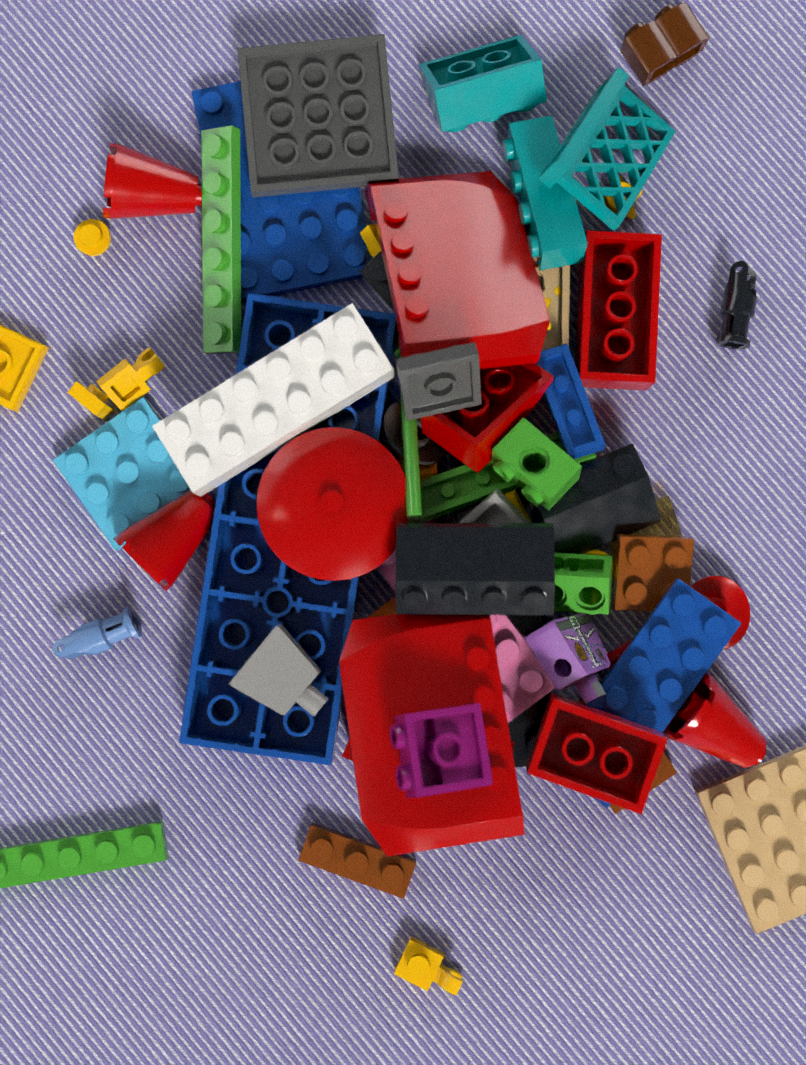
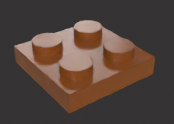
[611,534,694,611]

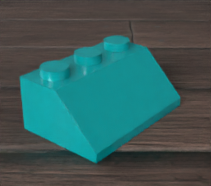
[419,35,547,132]

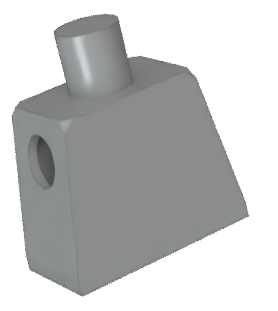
[229,624,329,717]

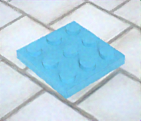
[53,397,191,550]

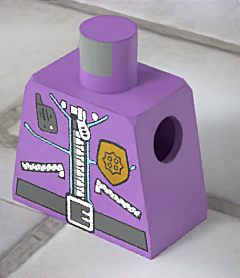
[524,613,610,705]

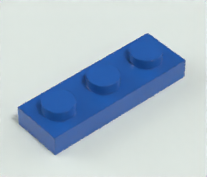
[535,344,605,459]

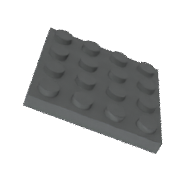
[238,34,399,198]

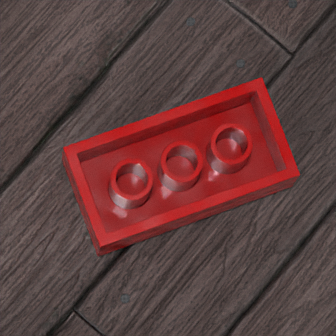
[575,230,662,391]

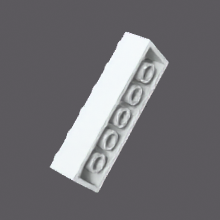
[152,303,394,497]

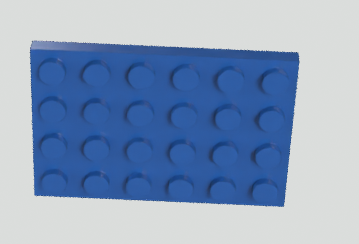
[191,81,373,303]

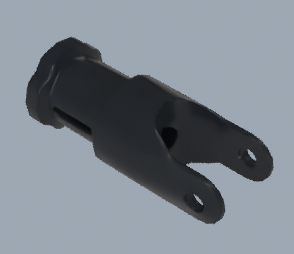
[716,261,757,350]

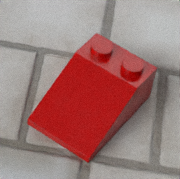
[421,363,554,473]

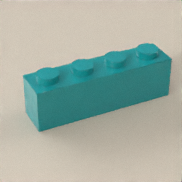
[502,115,588,271]

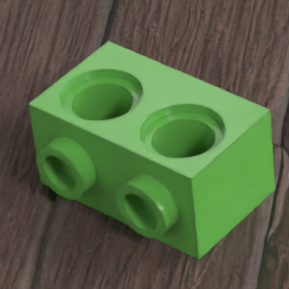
[554,552,612,615]

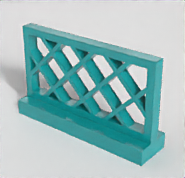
[538,66,676,231]

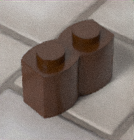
[620,2,710,86]

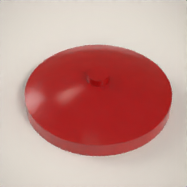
[257,427,409,581]

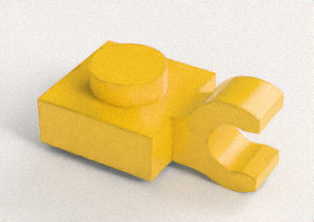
[96,347,165,411]
[394,936,463,995]

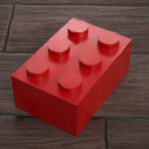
[526,693,668,815]

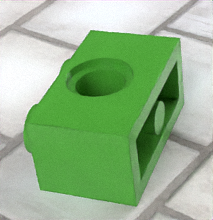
[492,417,582,511]

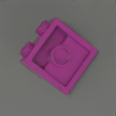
[389,703,493,798]

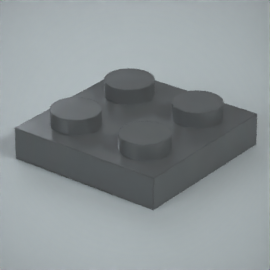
[396,342,482,421]

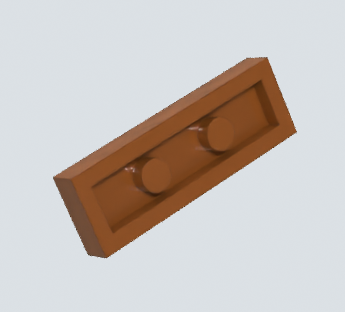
[298,822,416,899]

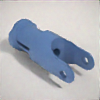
[53,606,142,659]

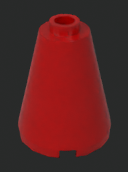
[103,143,202,219]
[113,490,216,591]
[663,673,766,768]

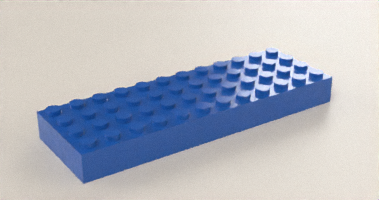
[179,293,397,765]

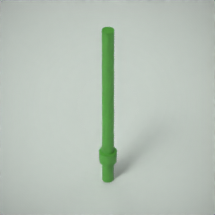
[394,325,422,520]

